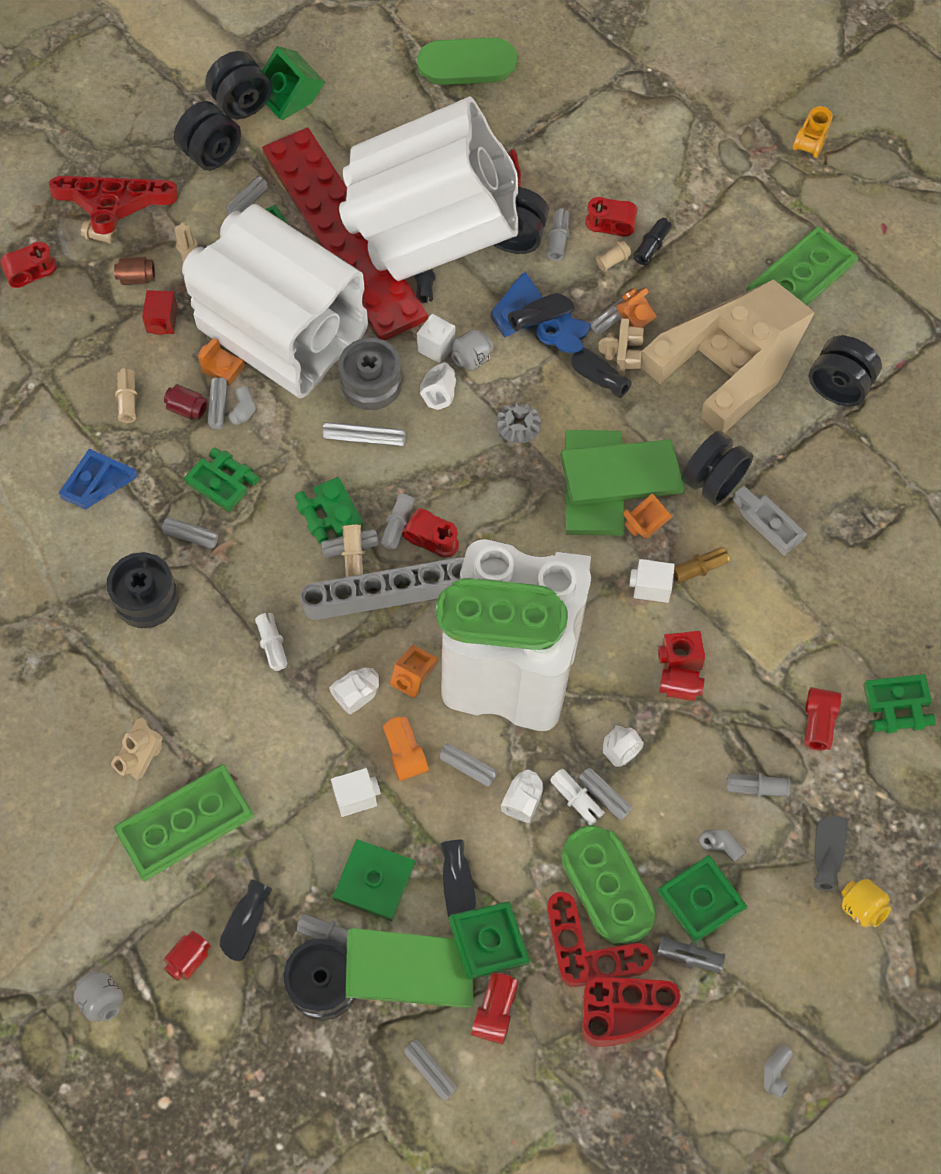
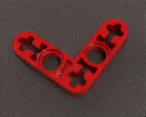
[547,892,653,987]

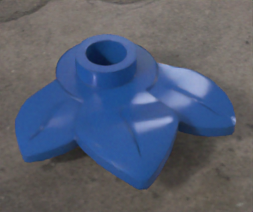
[537,313,591,353]

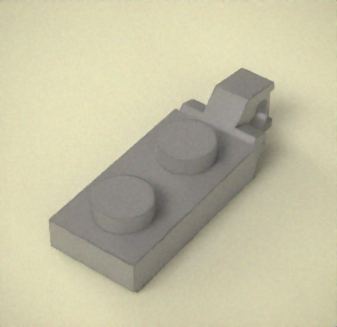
[733,486,807,556]

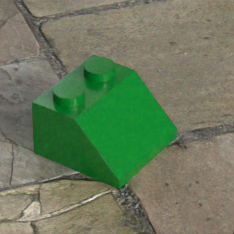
[262,46,325,120]

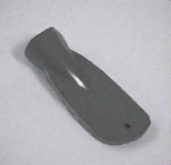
[814,816,848,892]

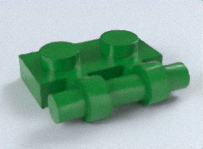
[184,447,260,513]
[295,476,363,544]
[863,674,936,734]

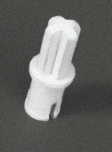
[255,613,288,671]
[550,769,605,825]

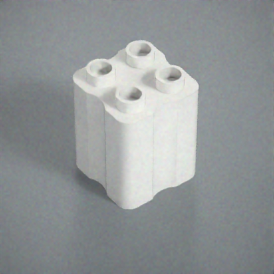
[339,96,518,281]
[182,204,368,398]
[441,539,591,731]

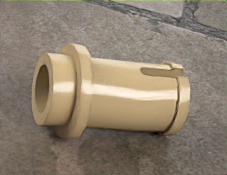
[81,220,117,244]
[595,241,631,272]

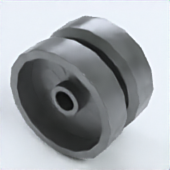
[339,338,401,410]

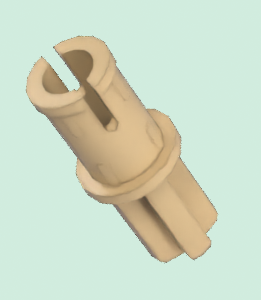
[175,222,198,263]
[115,368,138,423]
[341,525,365,577]

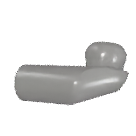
[229,386,256,425]
[699,830,746,862]
[764,1045,793,1098]

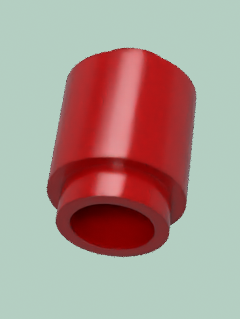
[659,667,705,701]
[163,931,211,981]

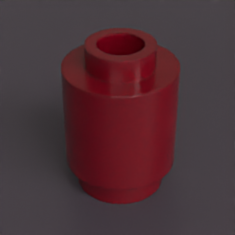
[163,384,208,420]

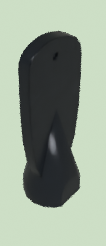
[508,293,574,332]
[571,347,632,398]
[440,839,476,918]
[219,879,272,962]

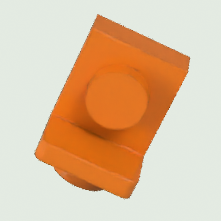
[615,287,657,328]
[198,338,245,386]
[390,645,438,698]

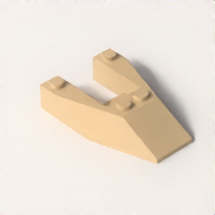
[641,279,814,433]

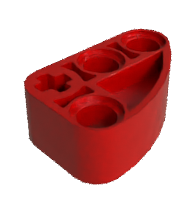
[581,977,681,1047]

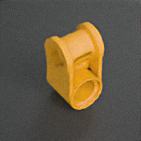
[793,106,833,159]

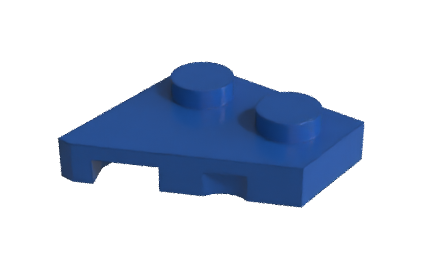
[491,272,543,338]
[59,449,138,510]

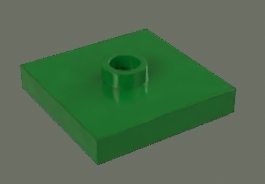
[332,839,416,922]
[657,855,748,943]
[448,901,530,980]

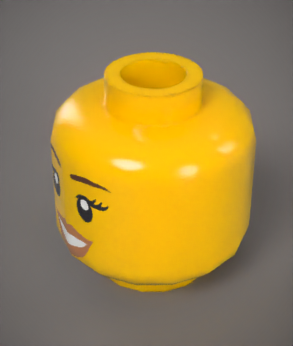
[842,879,891,927]

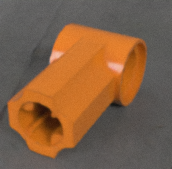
[382,716,429,782]

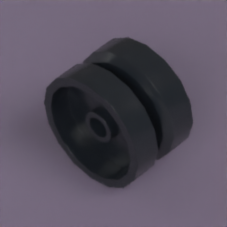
[205,51,272,120]
[173,101,241,171]
[493,187,549,254]
[808,335,882,407]
[681,430,754,505]
[107,552,179,629]
[283,938,356,1021]

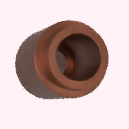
[114,257,155,285]

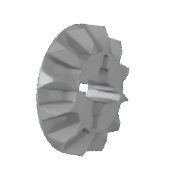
[497,402,541,443]

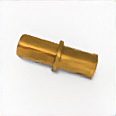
[673,547,729,584]

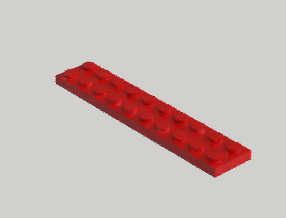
[262,127,428,341]

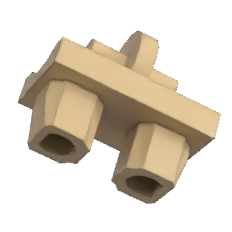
[598,318,644,376]
[111,717,163,780]

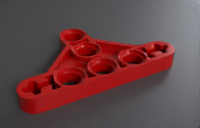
[49,176,178,235]

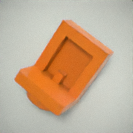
[622,493,673,539]

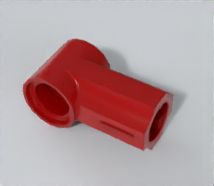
[804,687,842,751]
[471,973,518,1045]

